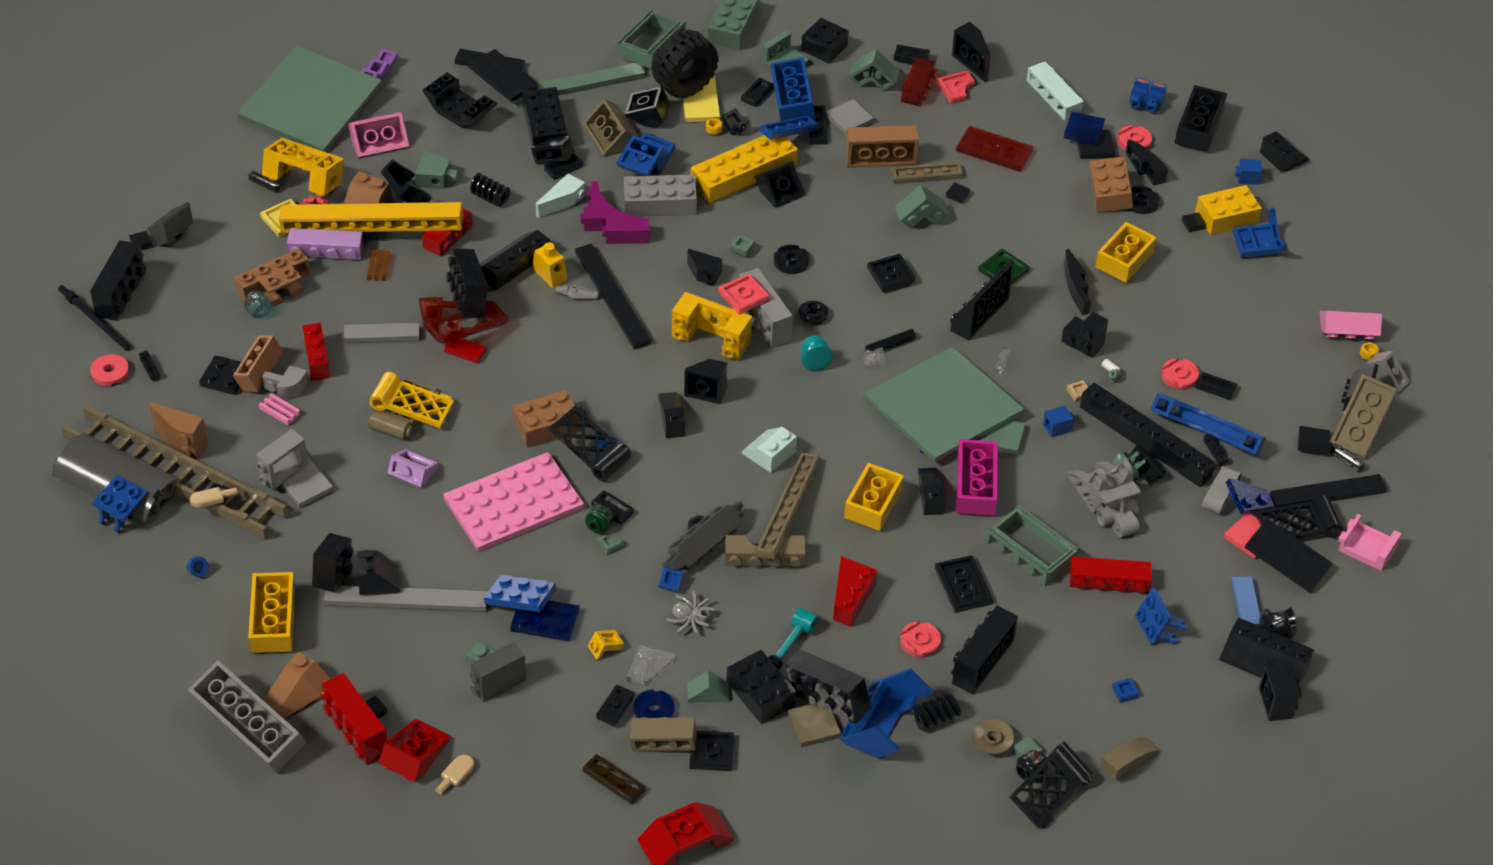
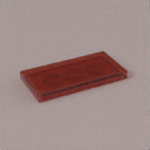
[956,126,1034,172]

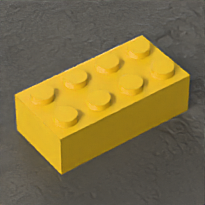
[248,572,296,653]

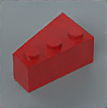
[833,556,877,627]

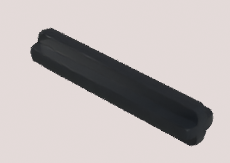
[865,329,916,356]

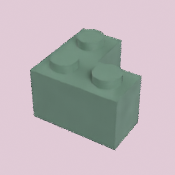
[848,49,899,91]
[895,185,949,228]

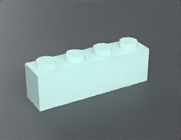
[1027,62,1084,121]

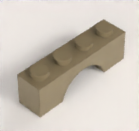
[725,535,805,567]

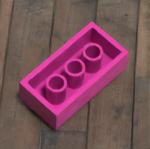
[956,439,998,516]

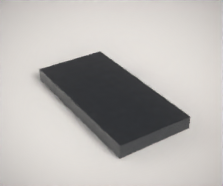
[468,49,538,103]
[1244,518,1333,593]

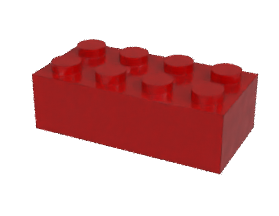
[321,672,387,766]

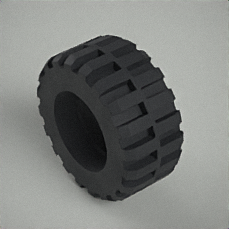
[652,30,719,98]

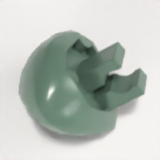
[1111,451,1146,480]

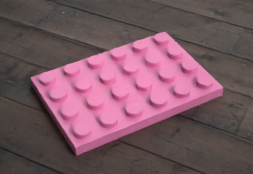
[443,452,584,552]

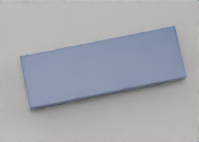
[1231,576,1260,626]

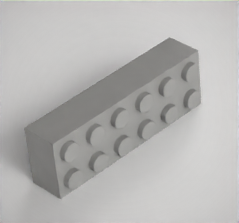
[188,660,307,773]

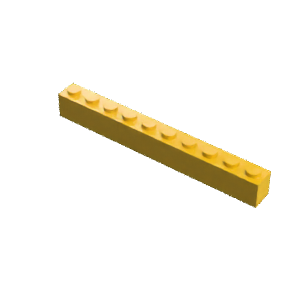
[279,202,463,233]

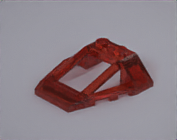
[419,297,509,344]

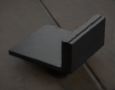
[1298,426,1331,455]

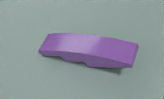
[361,48,399,81]

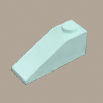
[535,174,586,218]

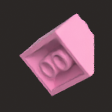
[348,112,409,157]
[1319,310,1382,339]

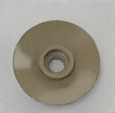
[972,719,1014,755]

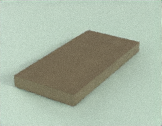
[1330,374,1398,459]

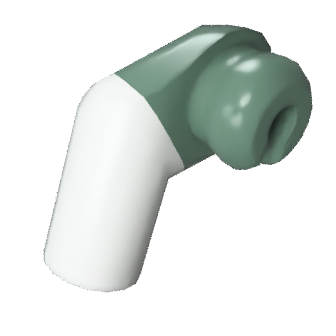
[1101,359,1120,382]

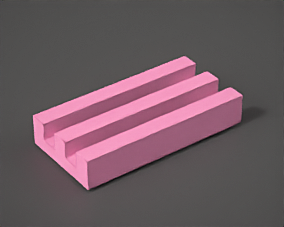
[259,393,301,425]

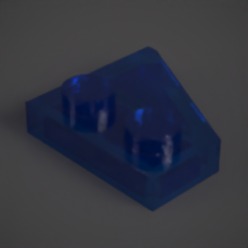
[1225,478,1274,515]

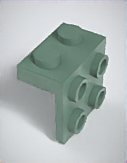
[762,30,808,67]

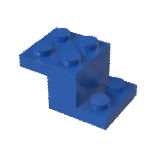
[617,132,676,176]

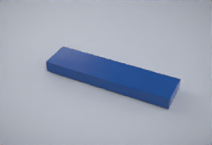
[759,115,819,140]

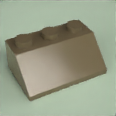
[582,98,638,157]

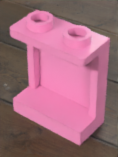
[1338,514,1402,571]

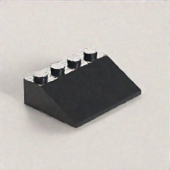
[950,259,1014,341]

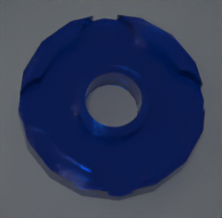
[633,689,675,718]

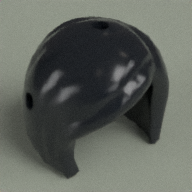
[1259,607,1297,639]

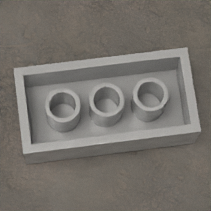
[623,175,697,217]
[738,268,793,348]

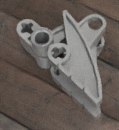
[1068,460,1141,538]

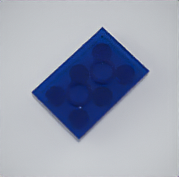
[510,600,580,642]

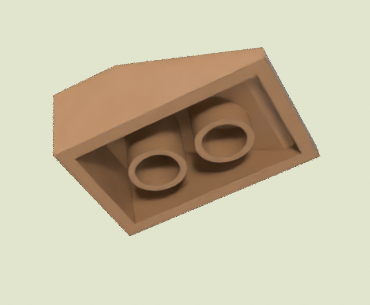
[149,402,208,460]

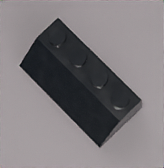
[480,230,550,290]
[1219,617,1314,686]

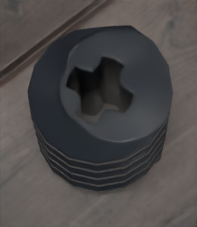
[470,172,510,207]
[913,693,961,731]

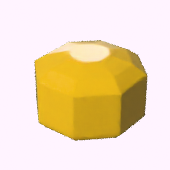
[706,118,722,135]
[1359,342,1379,360]

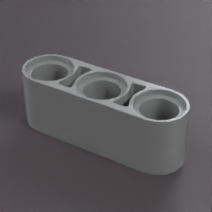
[1202,466,1241,514]

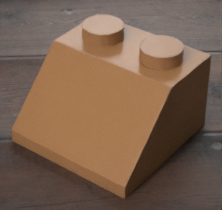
[344,171,392,204]

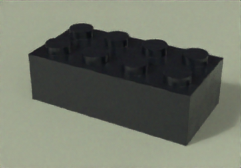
[1175,85,1228,152]
[522,87,567,146]
[90,240,146,321]
[446,249,488,318]
[951,605,1018,695]
[785,649,871,723]

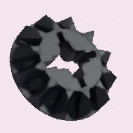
[799,301,828,325]

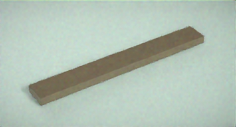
[755,453,820,559]

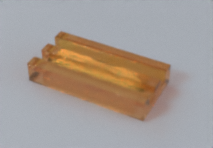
[367,250,391,281]

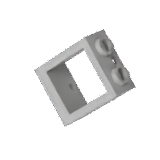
[256,429,308,490]

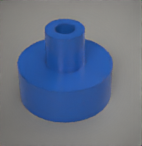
[187,556,209,577]

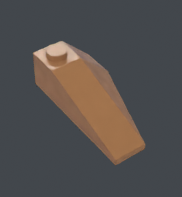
[263,652,330,721]

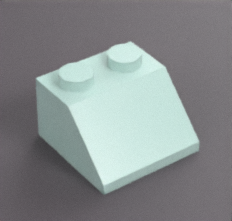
[742,427,797,473]

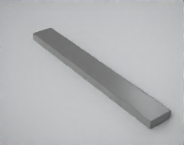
[324,585,488,612]

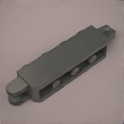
[662,501,747,570]

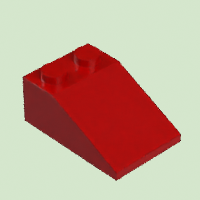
[379,718,451,782]

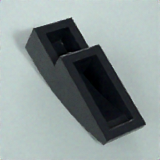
[1125,139,1168,186]

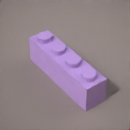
[287,228,364,260]

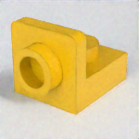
[588,630,624,659]

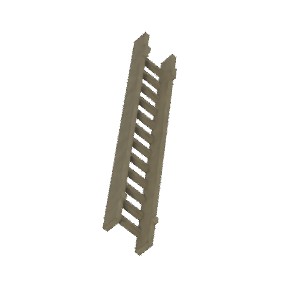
[62,405,288,539]

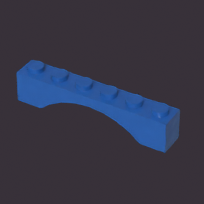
[1150,393,1267,455]

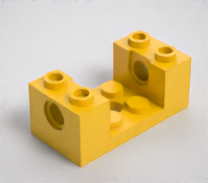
[262,138,344,196]
[672,292,752,361]

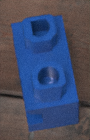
[1129,78,1167,113]

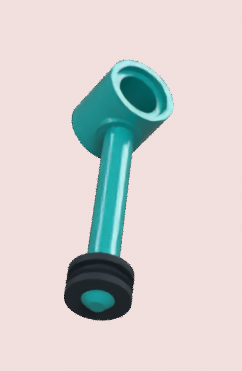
[768,607,819,670]

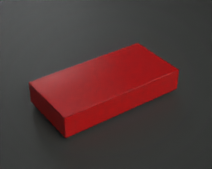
[444,336,486,364]

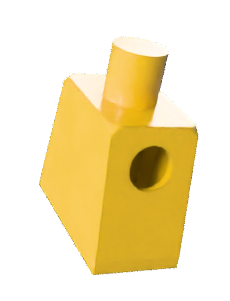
[532,242,568,288]

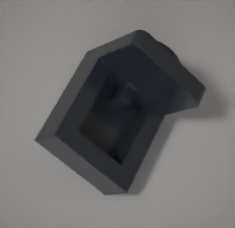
[720,108,750,135]

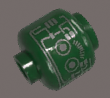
[585,504,614,534]

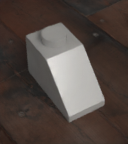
[1366,351,1410,392]

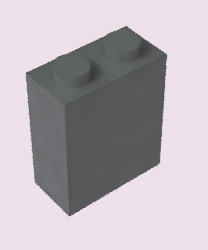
[470,642,526,702]

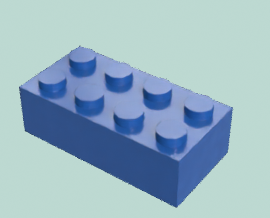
[770,57,815,121]

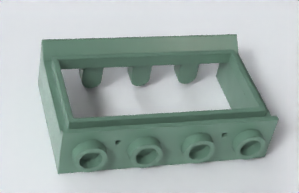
[615,9,686,69]
[985,505,1078,587]

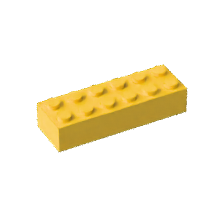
[690,135,798,203]

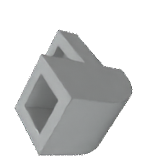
[262,365,308,400]

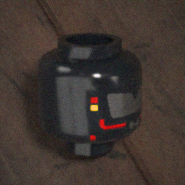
[1016,750,1048,781]

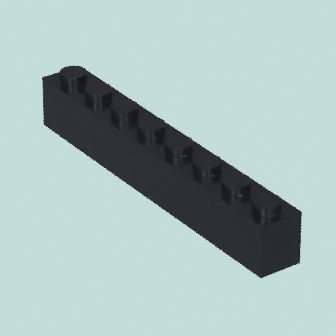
[1080,382,1216,488]

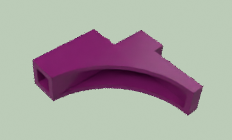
[580,181,649,244]

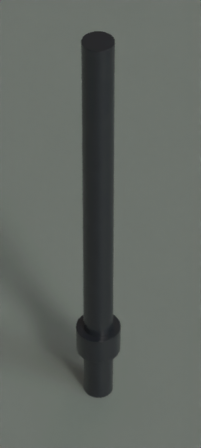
[58,285,131,351]

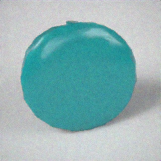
[801,335,833,371]

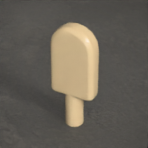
[190,487,238,508]
[435,755,475,795]

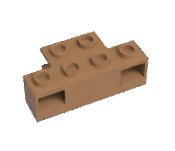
[234,248,310,307]

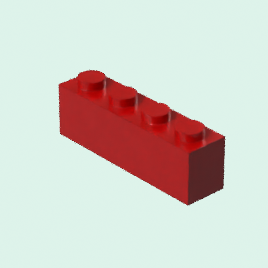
[1069,556,1152,593]

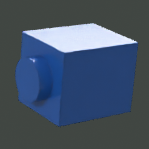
[1235,159,1262,185]
[1043,406,1075,438]

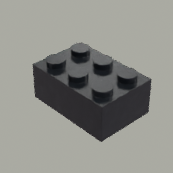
[726,650,796,724]

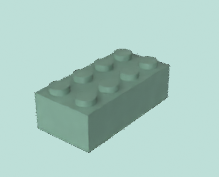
[708,0,760,50]

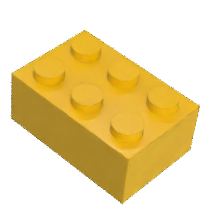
[1195,185,1262,235]
[1095,222,1157,283]
[844,463,904,531]

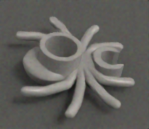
[666,591,715,634]

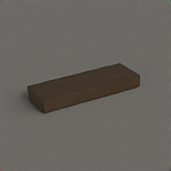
[582,754,645,805]

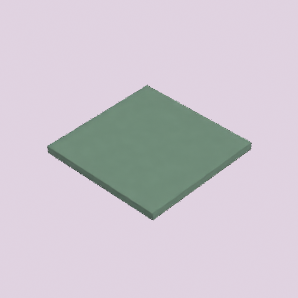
[237,45,382,152]
[864,346,1024,462]

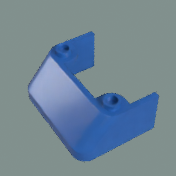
[840,668,933,758]

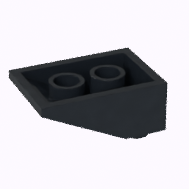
[952,22,991,82]

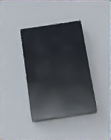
[935,555,993,613]

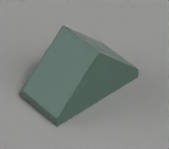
[687,671,729,703]

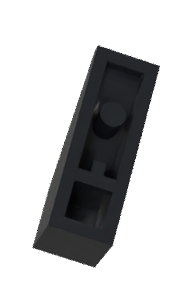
[658,392,685,438]
[917,468,945,515]

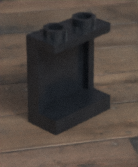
[380,159,433,203]

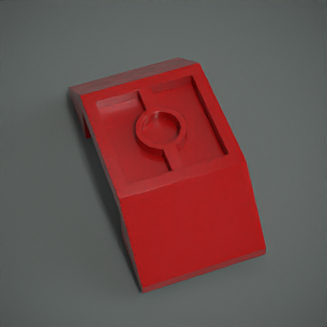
[637,802,734,865]

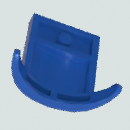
[1232,207,1287,258]

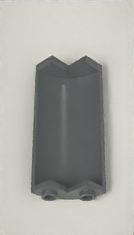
[52,433,177,522]

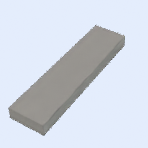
[344,323,420,343]

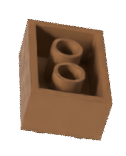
[1090,156,1132,213]
[512,390,580,448]

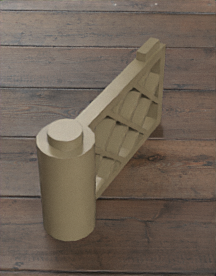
[368,377,439,440]

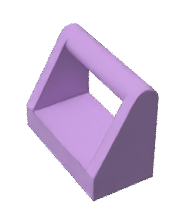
[388,449,439,487]

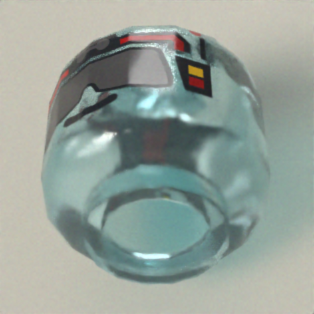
[244,291,271,318]

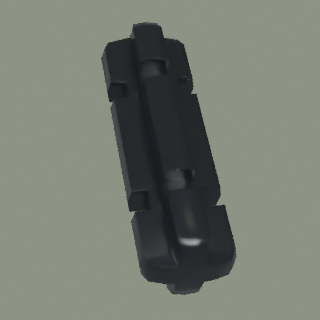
[248,171,280,192]
[139,350,161,381]
[1203,433,1228,466]
[1330,444,1365,472]

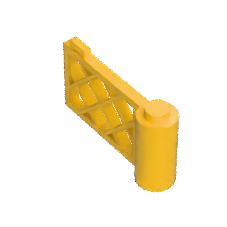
[369,372,454,428]

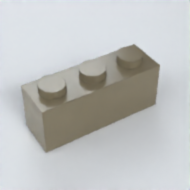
[630,717,697,751]

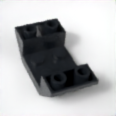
[423,72,497,128]

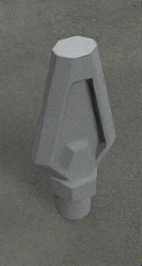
[555,285,599,299]

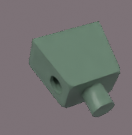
[415,151,459,188]

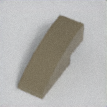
[1100,737,1159,780]

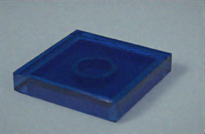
[1064,112,1105,145]

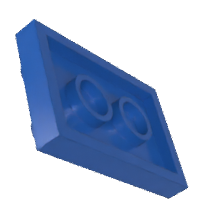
[484,575,556,612]

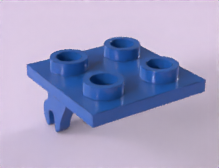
[92,475,148,533]
[1135,588,1188,645]

